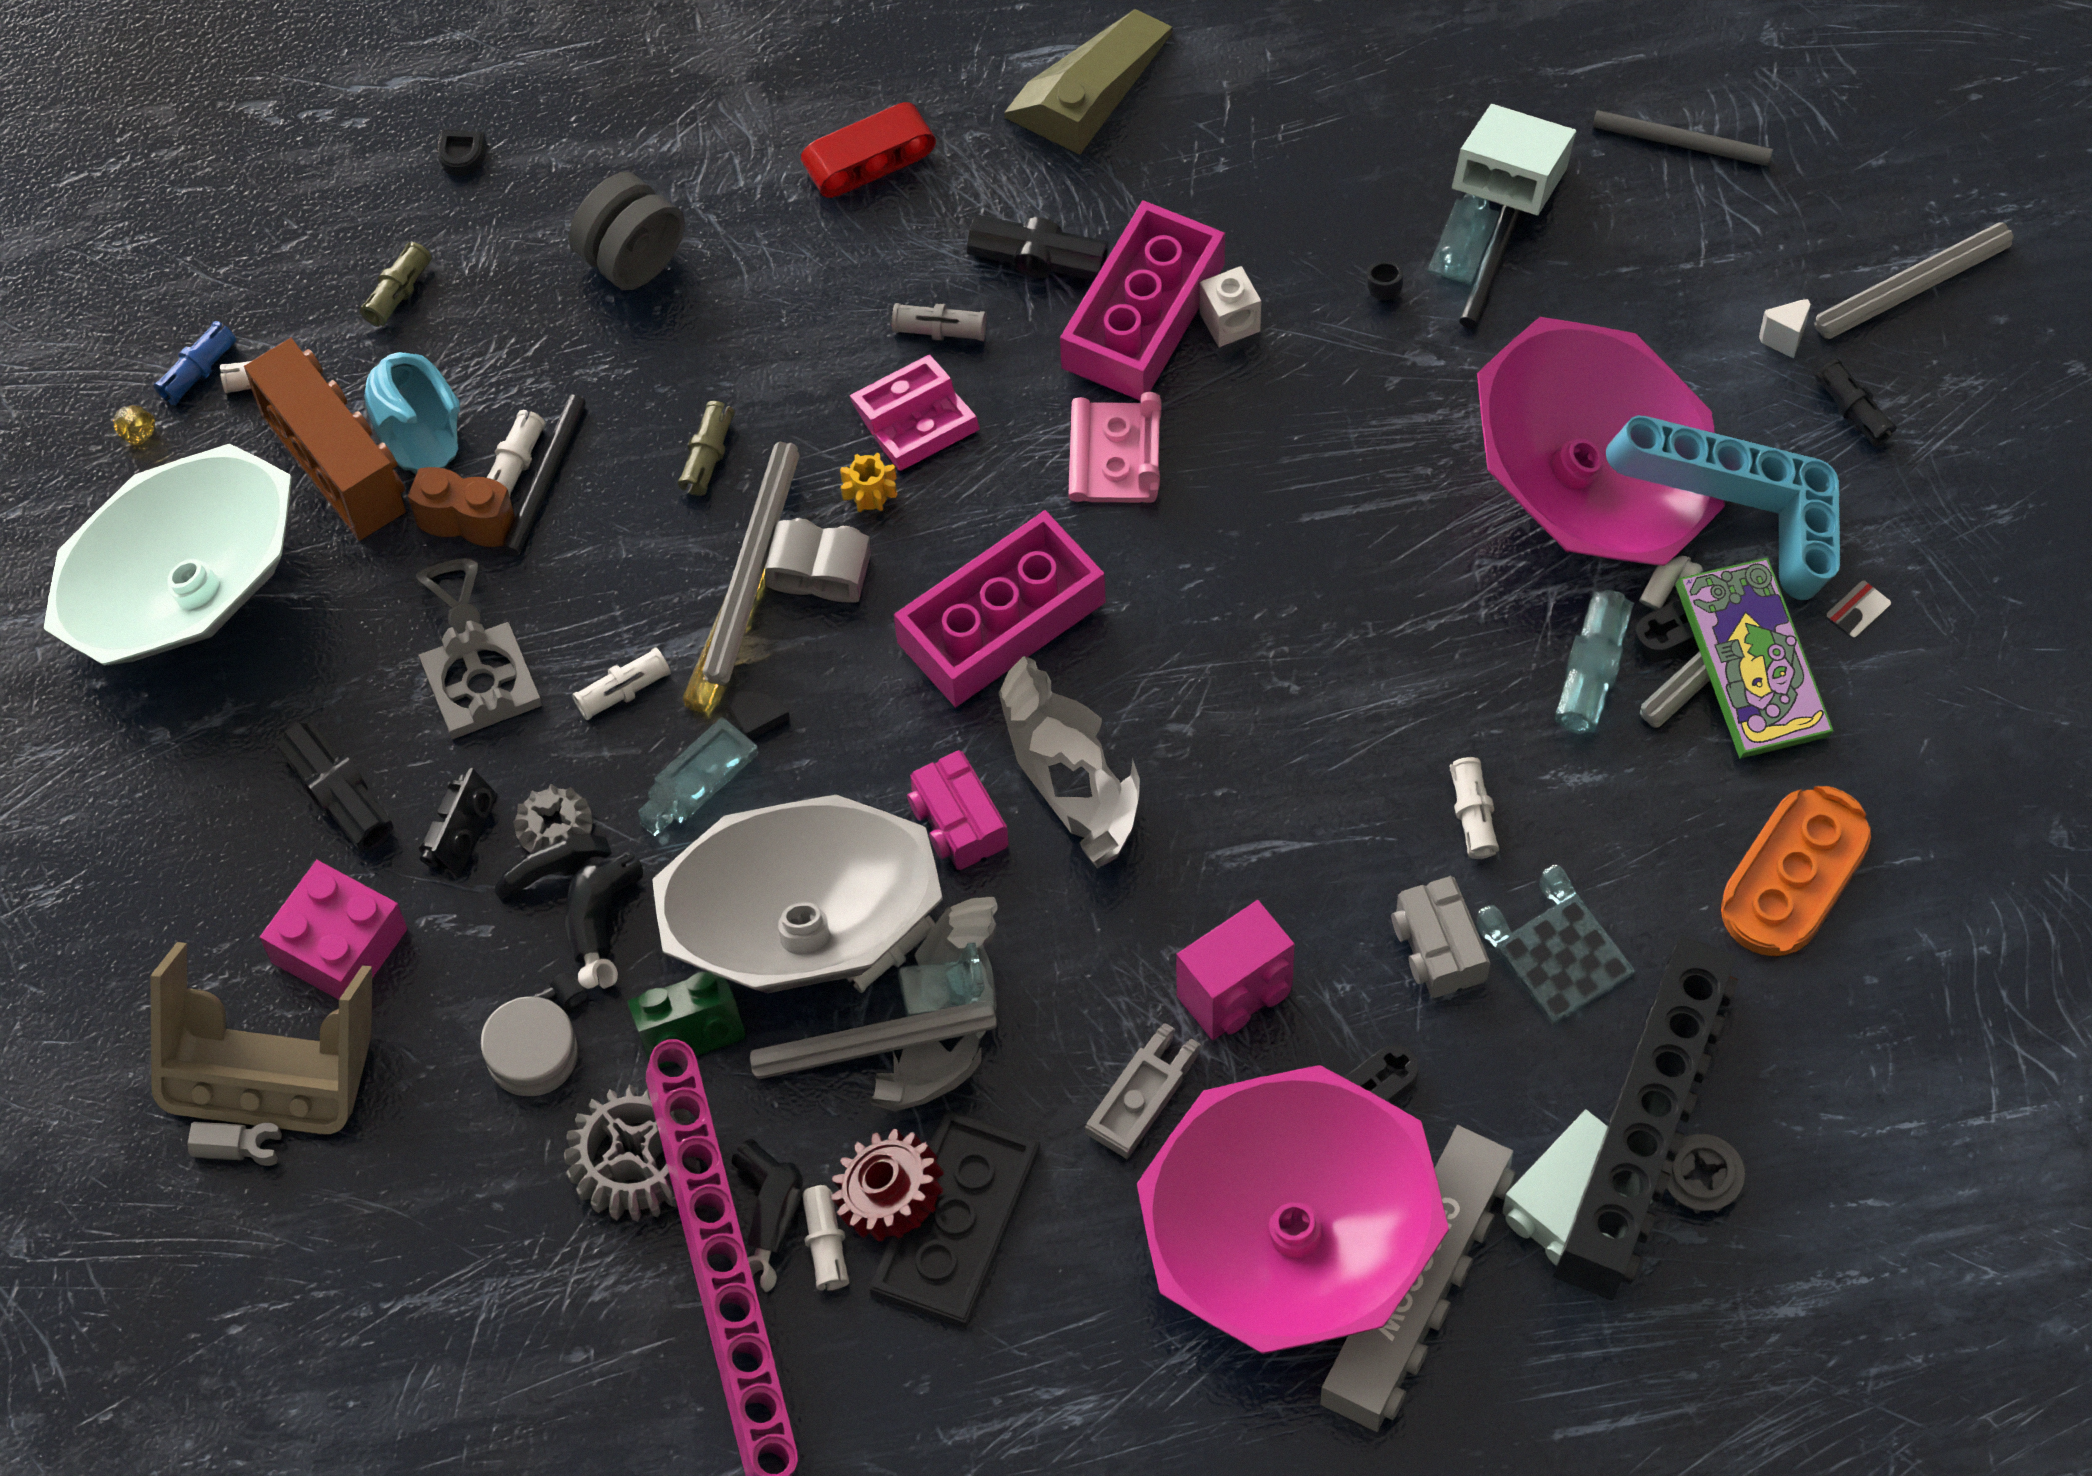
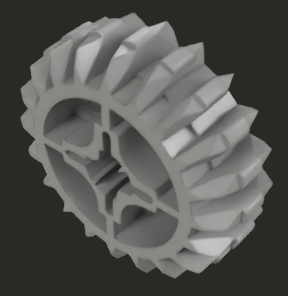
[564,1085,701,1222]

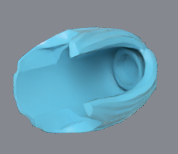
[364,352,460,474]

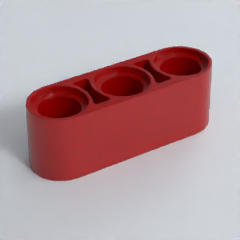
[800,102,936,198]

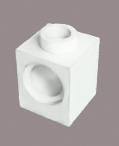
[1200,266,1261,347]

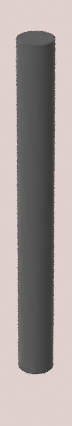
[1593,110,1773,167]

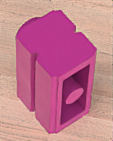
[907,750,1009,870]

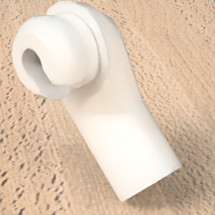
[1639,556,1703,610]

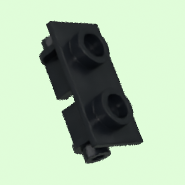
[419,768,498,877]

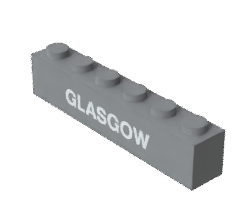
[1320,1125,1517,1432]

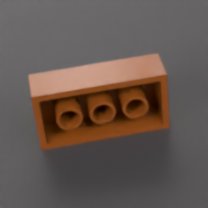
[243,338,406,541]

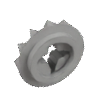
[513,784,592,853]

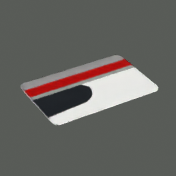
[1827,581,1891,637]

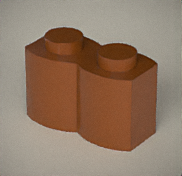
[408,467,515,547]

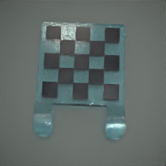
[1475,864,1635,1025]

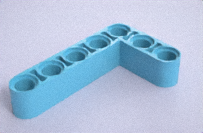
[1605,415,1840,600]

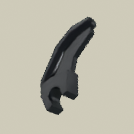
[494,834,612,899]

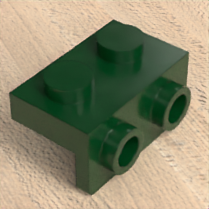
[627,972,746,1069]

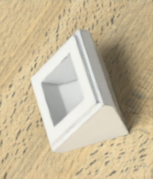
[1759,299,1810,358]

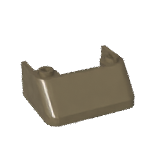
[150,942,372,1134]

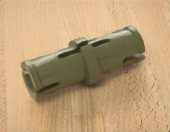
[360,242,432,327]
[678,401,735,496]

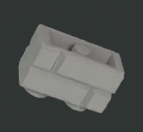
[1391,876,1490,998]

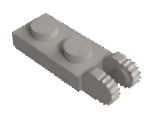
[1085,1023,1201,1159]

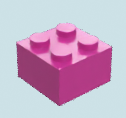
[259,859,408,1000]
[1176,900,1295,1041]

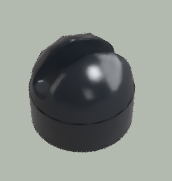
[1367,261,1403,301]

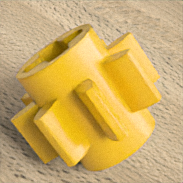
[840,453,897,512]

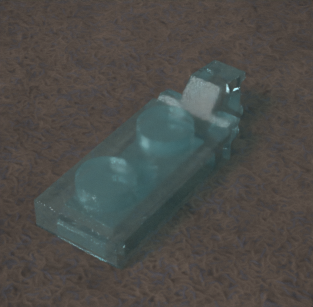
[638,718,758,836]

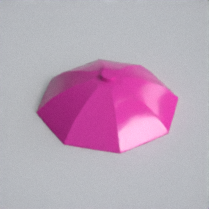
[1477,317,1725,566]
[1137,1065,1449,1354]

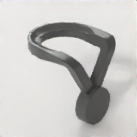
[416,558,480,633]

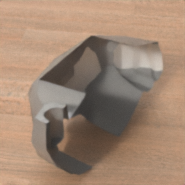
[999,656,1140,868]
[869,897,997,1111]

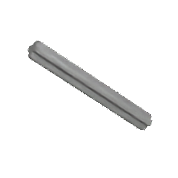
[1814,222,2014,339]
[750,1000,997,1079]

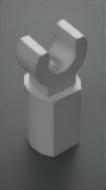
[188,1122,282,1166]

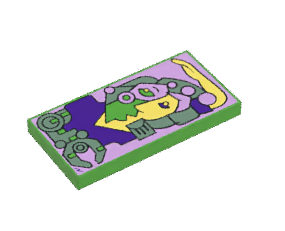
[1675,557,1834,759]

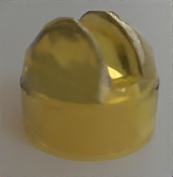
[113,405,155,445]

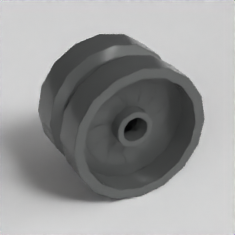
[568,172,685,290]

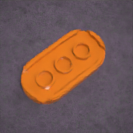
[1721,786,1871,956]

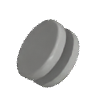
[481,997,578,1096]

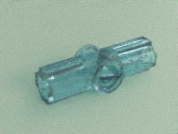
[1555,590,1634,735]

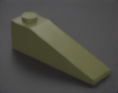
[1004,9,1173,155]

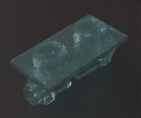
[1427,194,1500,285]

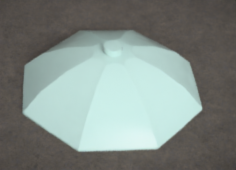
[44,444,292,665]

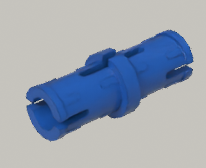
[154,321,237,406]

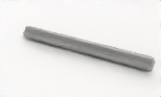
[702,441,799,685]

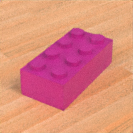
[1060,200,1225,400]
[894,510,1106,708]

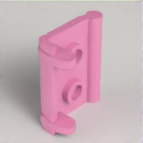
[1068,392,1162,503]

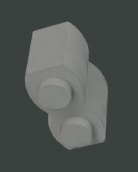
[765,518,871,602]

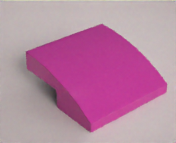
[850,354,980,471]

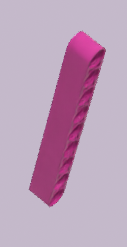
[646,1039,798,1476]

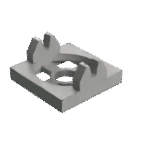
[419,620,542,739]

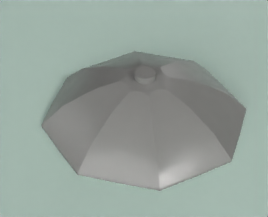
[652,795,943,993]

